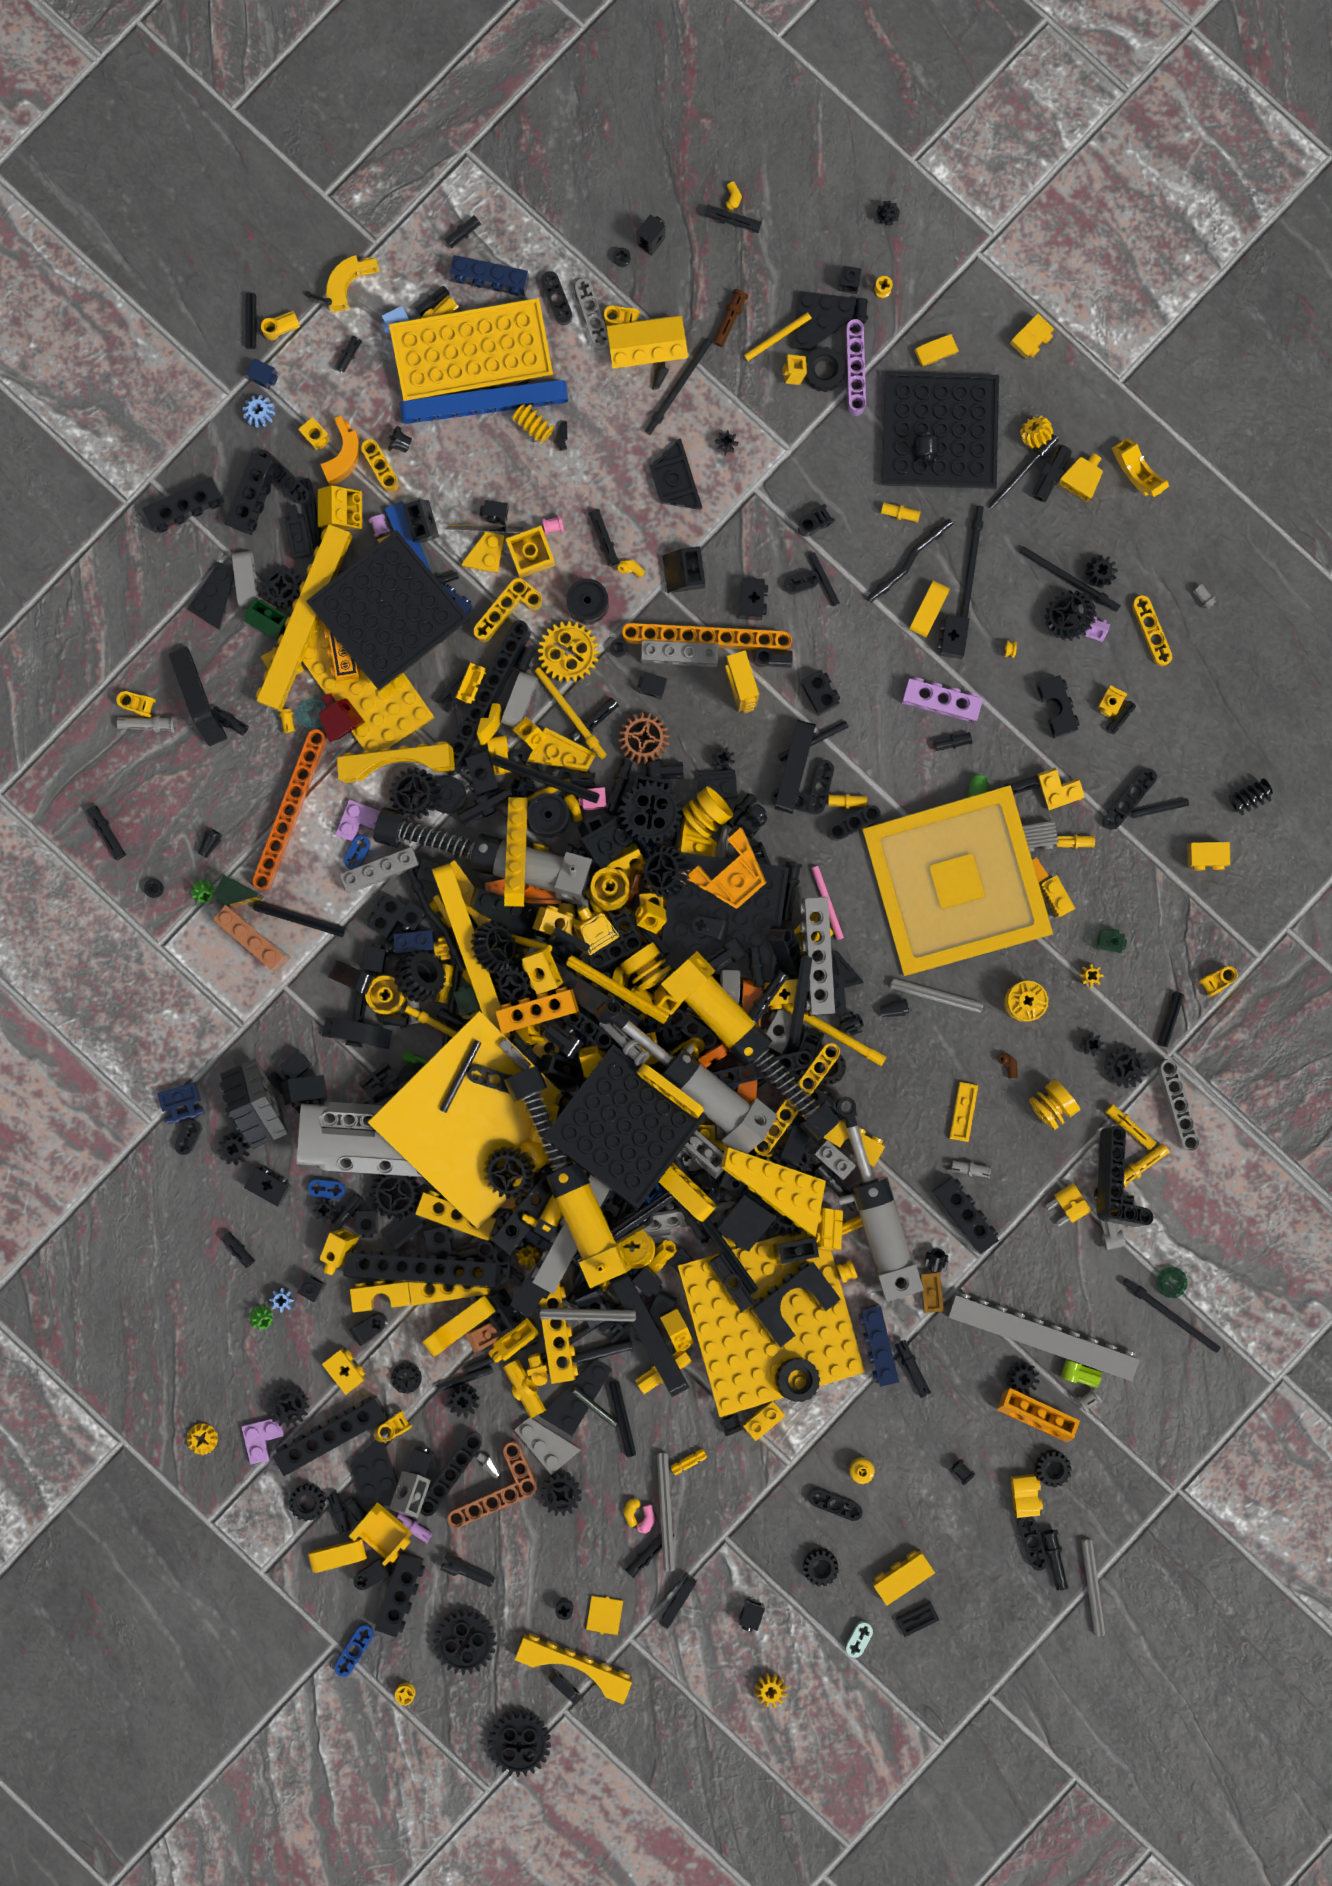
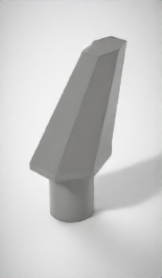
[476,1452,500,1480]

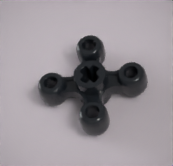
[728,804,768,839]

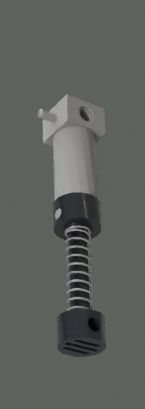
[373,807,593,906]

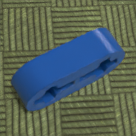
[344,835,371,870]
[308,1179,346,1199]

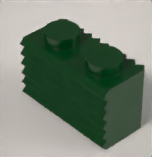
[244,598,288,641]

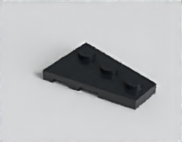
[187,562,235,630]

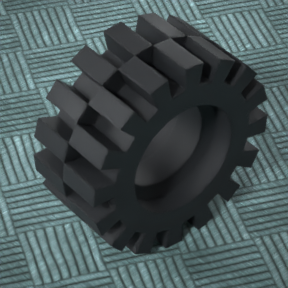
[814,1050,846,1084]
[1035,1450,1072,1487]
[289,1483,326,1521]
[803,1548,839,1587]

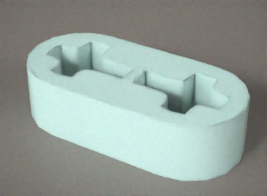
[846,1621,873,1658]

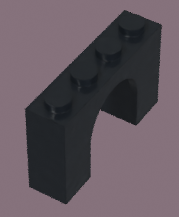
[749,1261,841,1348]

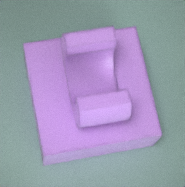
[1085,617,1110,642]

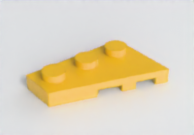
[527,727,596,772]

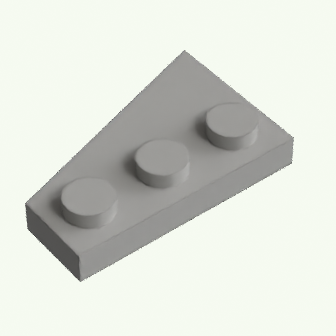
[514,1416,581,1475]

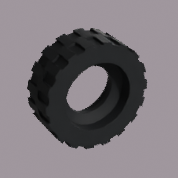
[804,347,846,392]
[775,1358,820,1402]

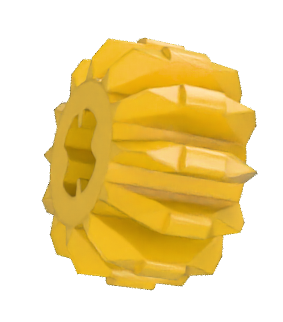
[1020,415,1053,448]
[754,1673,787,1708]

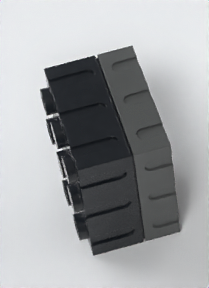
[219,1058,288,1149]

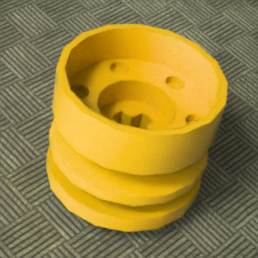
[682,786,733,838]
[620,942,672,992]
[1003,981,1048,1022]
[1028,1079,1080,1131]

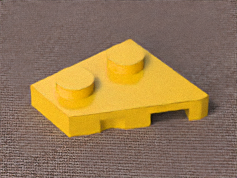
[462,532,505,574]

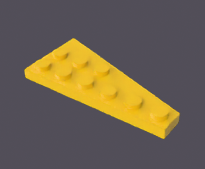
[721,1148,826,1238]

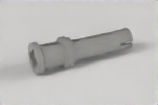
[117,715,177,733]
[599,1022,650,1066]

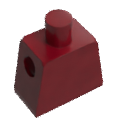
[319,693,365,743]

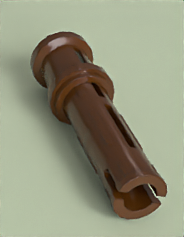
[712,289,749,347]

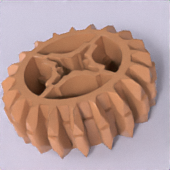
[618,712,670,764]

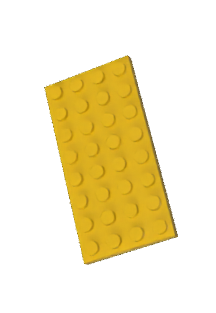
[389,298,553,401]
[302,618,435,753]

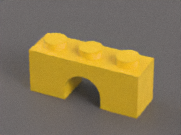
[823,1120,885,1167]
[350,1280,412,1312]

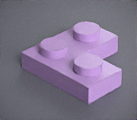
[335,799,380,842]
[242,1418,285,1465]

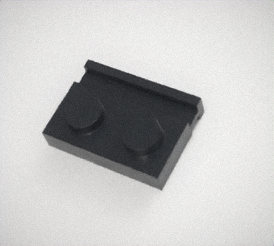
[697,770,738,799]

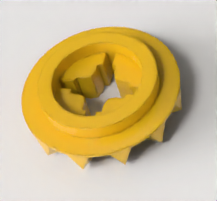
[186,1423,218,1455]

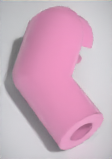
[637,1504,655,1533]

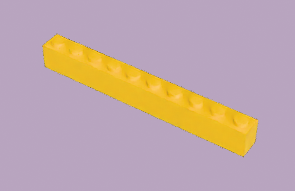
[256,524,352,712]

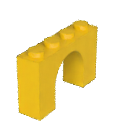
[725,650,759,713]

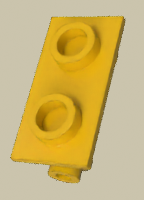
[455,662,486,704]

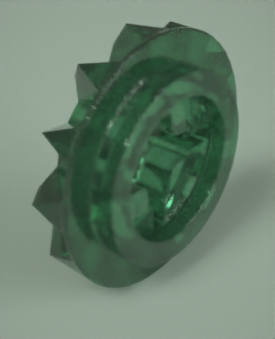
[1156,1267,1188,1298]

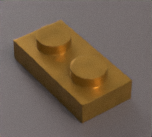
[920,1272,944,1313]

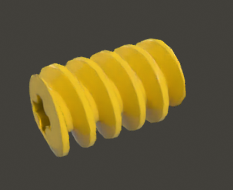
[512,404,555,444]

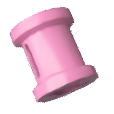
[542,515,564,535]

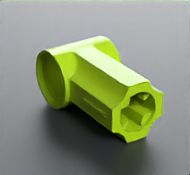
[1060,1359,1102,1388]

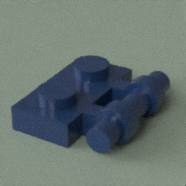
[157,1082,205,1125]

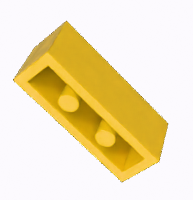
[872,1550,935,1606]

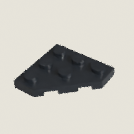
[792,291,856,351]

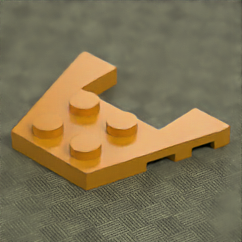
[687,827,766,909]

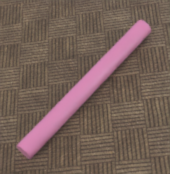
[811,866,844,940]

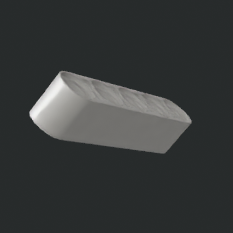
[1157,1060,1200,1151]

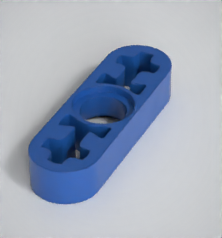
[335,1624,374,1677]

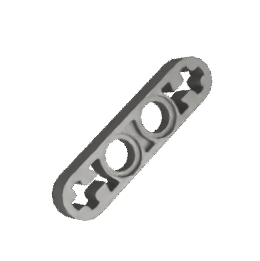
[575,278,609,351]

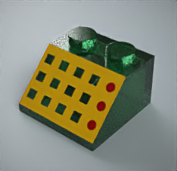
[213,875,264,907]

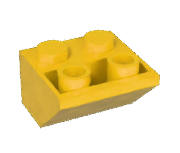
[318,485,362,530]

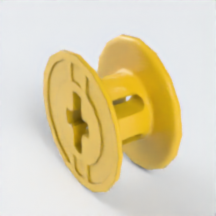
[618,1230,655,1269]

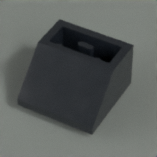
[662,546,705,593]

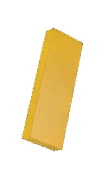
[949,1082,978,1142]

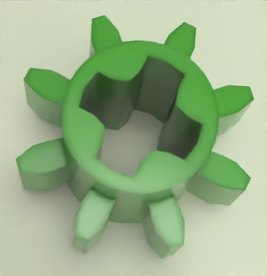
[190,879,215,903]
[248,1305,273,1330]

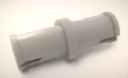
[951,1160,991,1179]

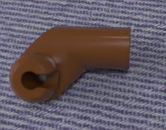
[998,1053,1018,1078]

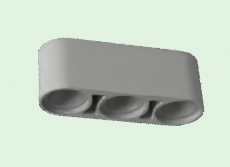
[232,551,259,607]
[501,671,539,728]

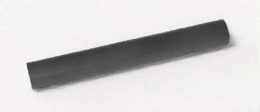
[571,1386,618,1427]

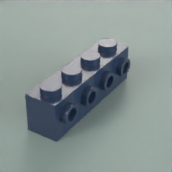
[450,255,529,296]
[858,1304,899,1387]

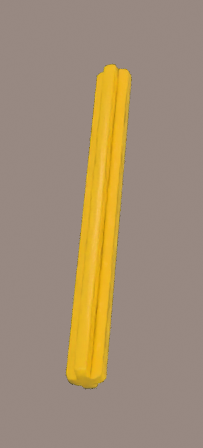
[566,955,669,1023]

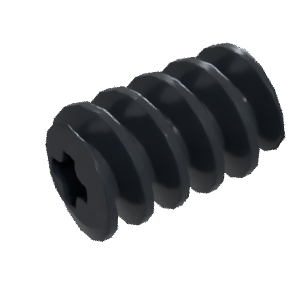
[1229,778,1273,816]

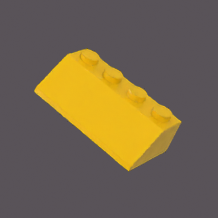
[606,315,688,369]

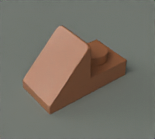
[466,1322,504,1353]

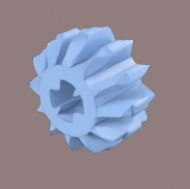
[242,395,275,428]

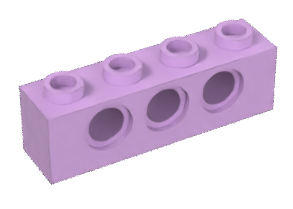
[902,677,983,723]

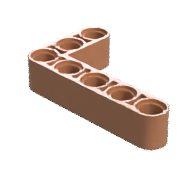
[447,1440,537,1528]

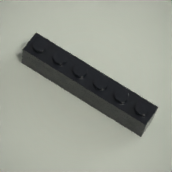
[538,952,646,1038]

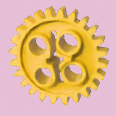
[538,621,600,684]

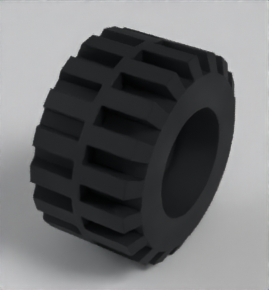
[393,949,446,1003]

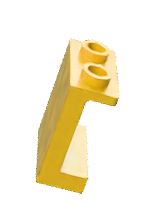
[349,1502,412,1566]

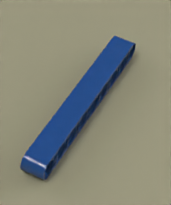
[399,380,569,424]

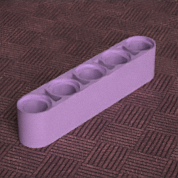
[845,319,866,416]

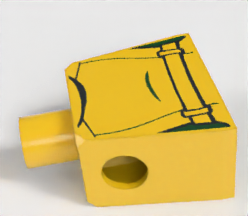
[573,906,620,955]

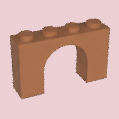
[213,905,291,972]

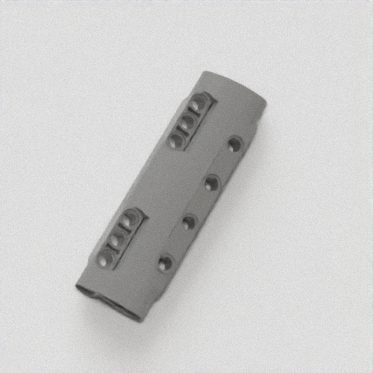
[296,1102,423,1177]

